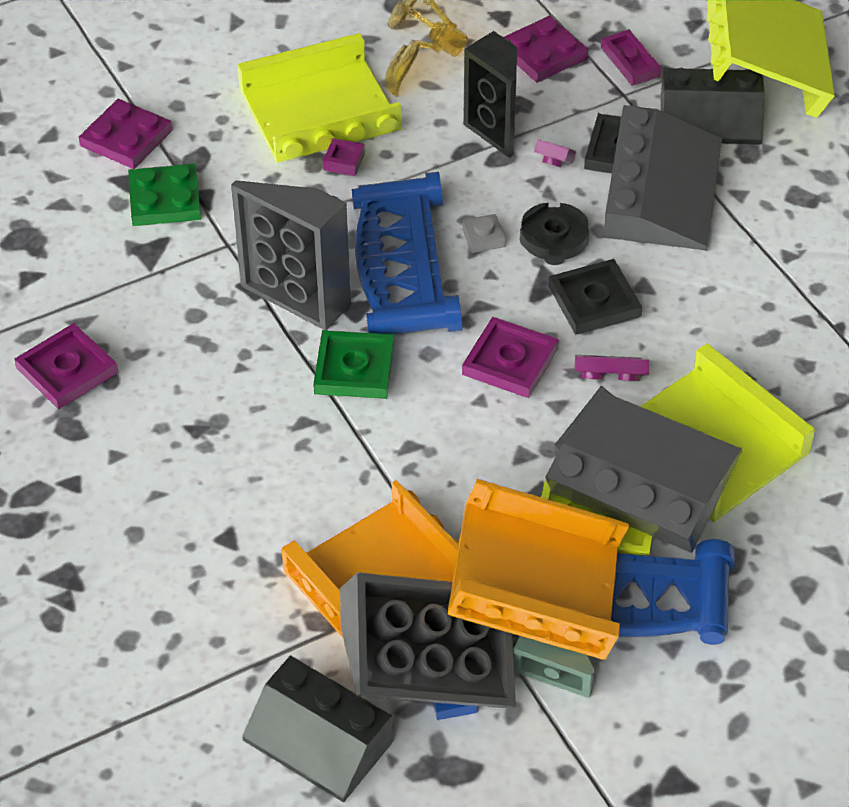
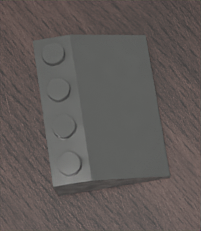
[604,105,722,251]
[231,180,351,330]
[545,391,742,553]
[340,572,516,709]

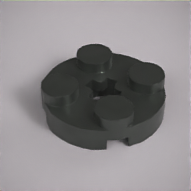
[520,203,589,266]

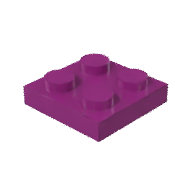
[504,15,588,83]
[79,98,173,169]
[462,316,559,398]
[14,323,119,410]

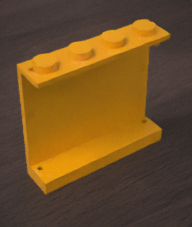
[447,479,629,660]
[281,480,459,638]

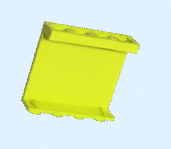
[706,0,835,118]
[237,33,401,163]
[640,343,815,522]

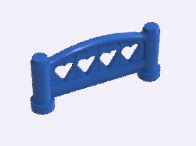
[351,171,463,334]
[611,539,735,645]

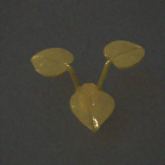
[385,0,468,97]

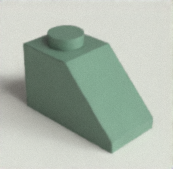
[513,636,594,698]

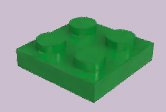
[128,163,201,226]
[313,330,394,399]

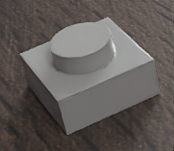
[462,214,505,254]

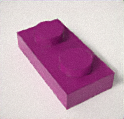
[601,29,661,86]
[574,354,650,381]

